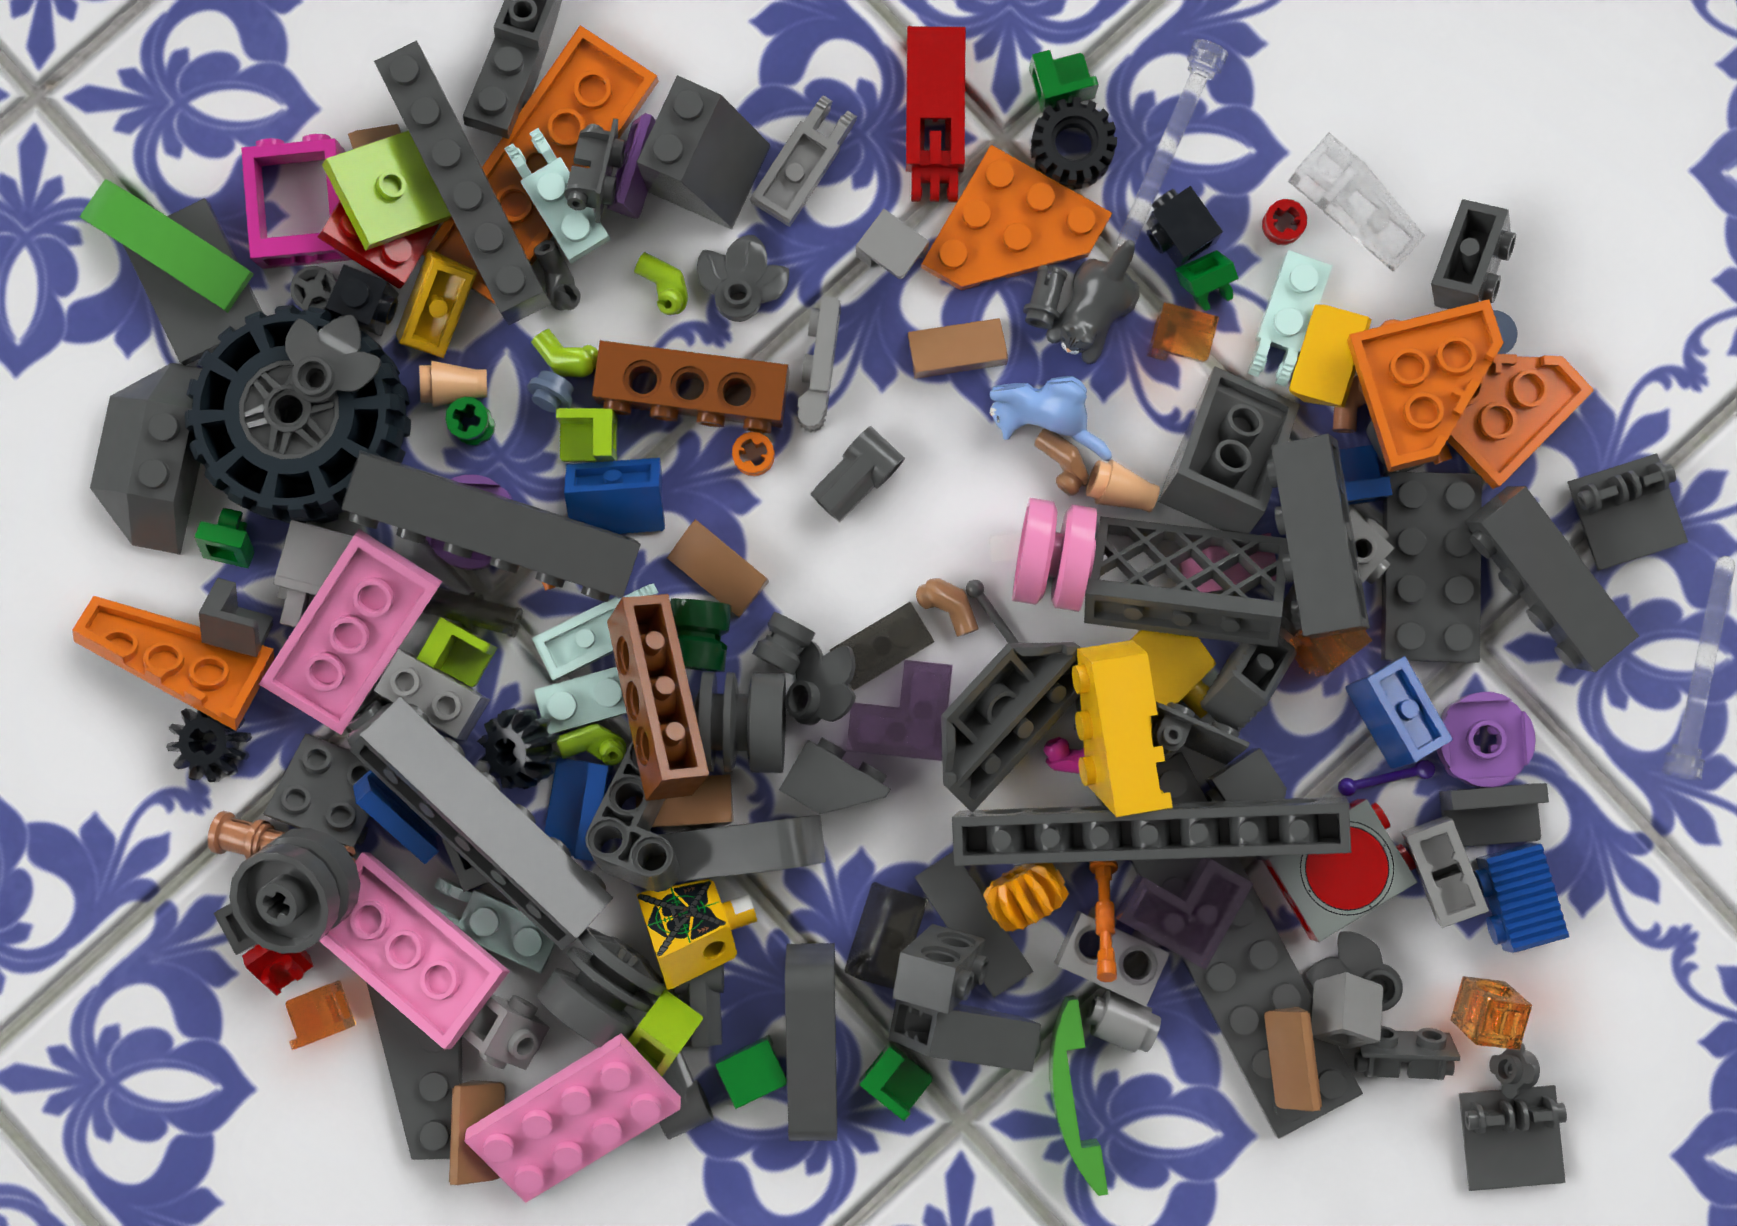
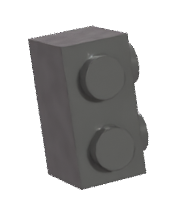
[1431,199,1516,309]

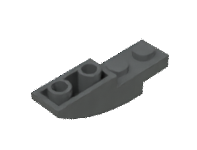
[463,0,562,139]

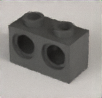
[893,924,989,1014]

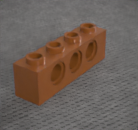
[592,340,790,433]
[607,594,709,801]

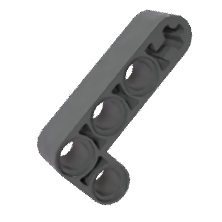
[585,740,680,892]
[633,815,826,886]
[785,943,838,1141]

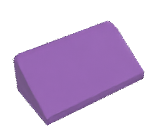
[607,113,656,219]

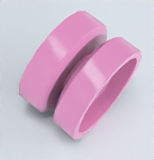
[1012,498,1097,612]

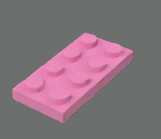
[259,529,442,735]
[320,852,510,1050]
[464,1033,681,1203]

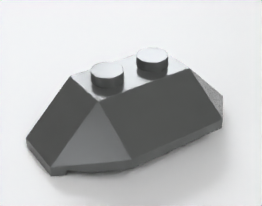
[90,363,202,555]
[941,642,1081,813]

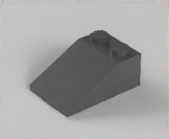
[1158,366,1300,534]

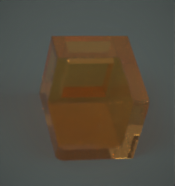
[1147,302,1219,363]
[285,980,356,1050]

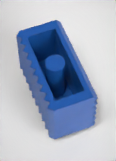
[1473,843,1569,953]

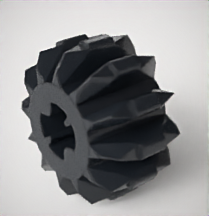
[166,708,252,782]
[477,708,561,789]

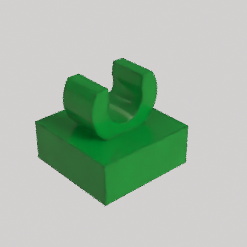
[1175,250,1239,311]
[194,508,255,569]

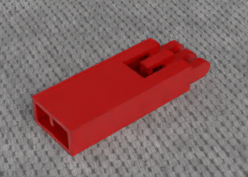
[906,26,966,202]

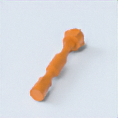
[1089,861,1118,982]

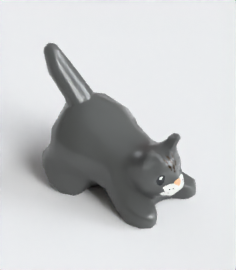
[1046,240,1140,364]

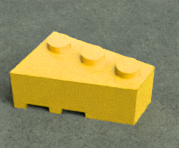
[1072,640,1173,817]

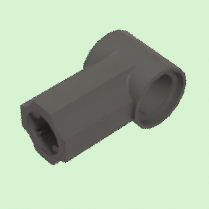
[810,426,905,523]
[674,964,724,1048]
[659,1051,714,1140]

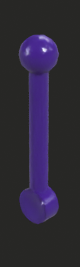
[1338,760,1435,796]

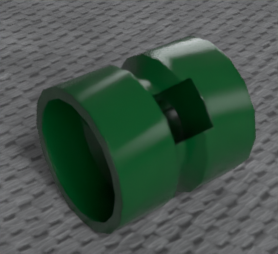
[670,598,732,672]

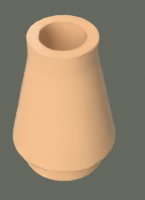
[419,360,487,407]
[1086,459,1160,512]

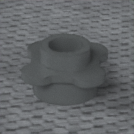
[1489,1040,1540,1098]

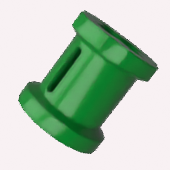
[445,397,496,446]

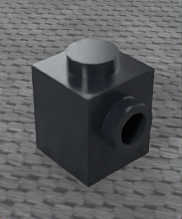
[1146,186,1223,268]
[325,264,399,336]

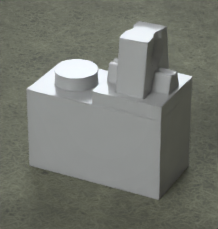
[273,520,393,628]

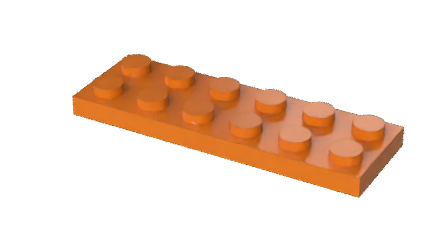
[422,25,659,305]

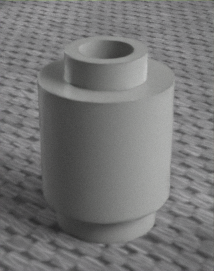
[1085,990,1161,1052]

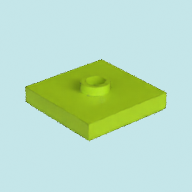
[322,130,451,251]

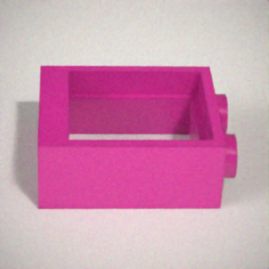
[241,134,352,269]

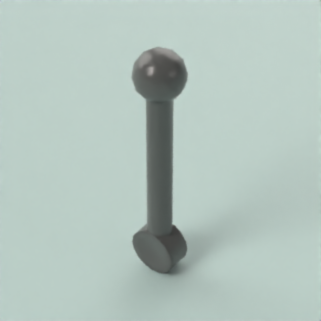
[966,580,1019,644]

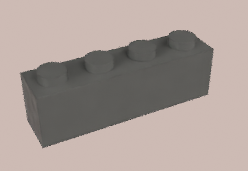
[1267,434,1370,639]
[1464,486,1639,672]

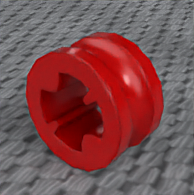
[1262,199,1307,245]

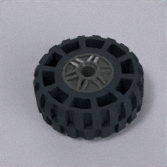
[185,305,411,524]

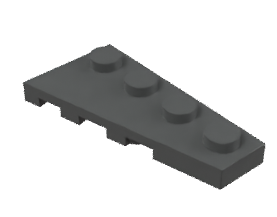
[366,982,463,1160]

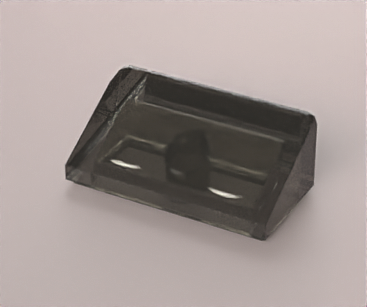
[845,882,928,989]

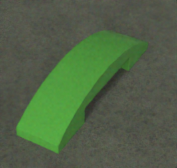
[79,179,254,313]
[1049,995,1108,1196]

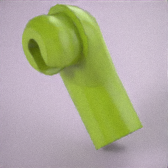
[634,252,688,315]
[531,329,598,377]
[556,723,626,766]

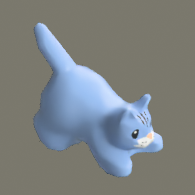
[989,376,1112,461]

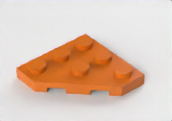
[921,145,1112,291]
[1347,299,1504,473]
[1447,354,1594,489]

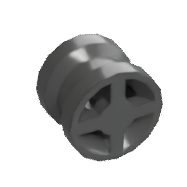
[290,266,337,316]

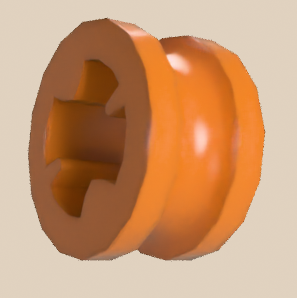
[732,431,775,476]

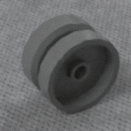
[229,828,361,954]

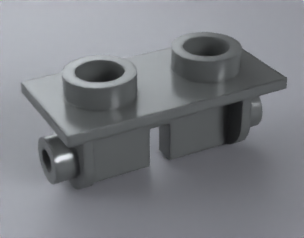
[564,118,626,223]
[1354,1026,1460,1080]

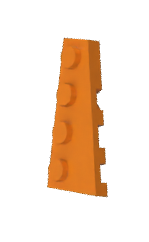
[72,596,274,731]

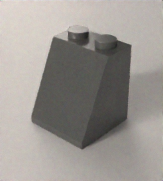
[637,75,770,229]

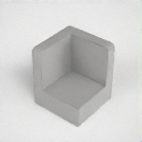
[856,209,929,279]
[1311,972,1383,1049]

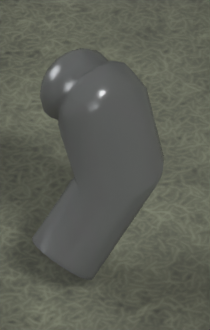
[534,240,581,311]

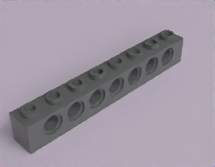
[952,797,1351,866]

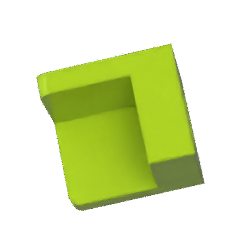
[556,408,618,462]
[417,617,498,687]
[628,989,703,1076]

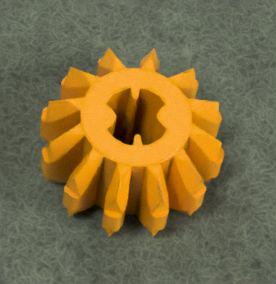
[983,863,1069,932]

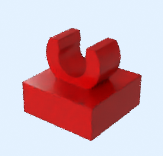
[242,944,313,996]

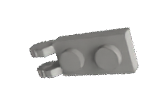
[750,95,857,227]
[797,296,841,433]

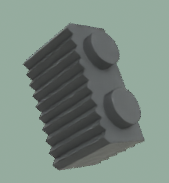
[1200,635,1297,732]

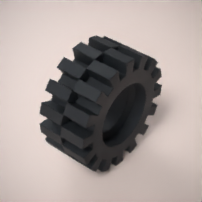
[1030,97,1117,190]

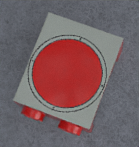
[1262,799,1418,942]

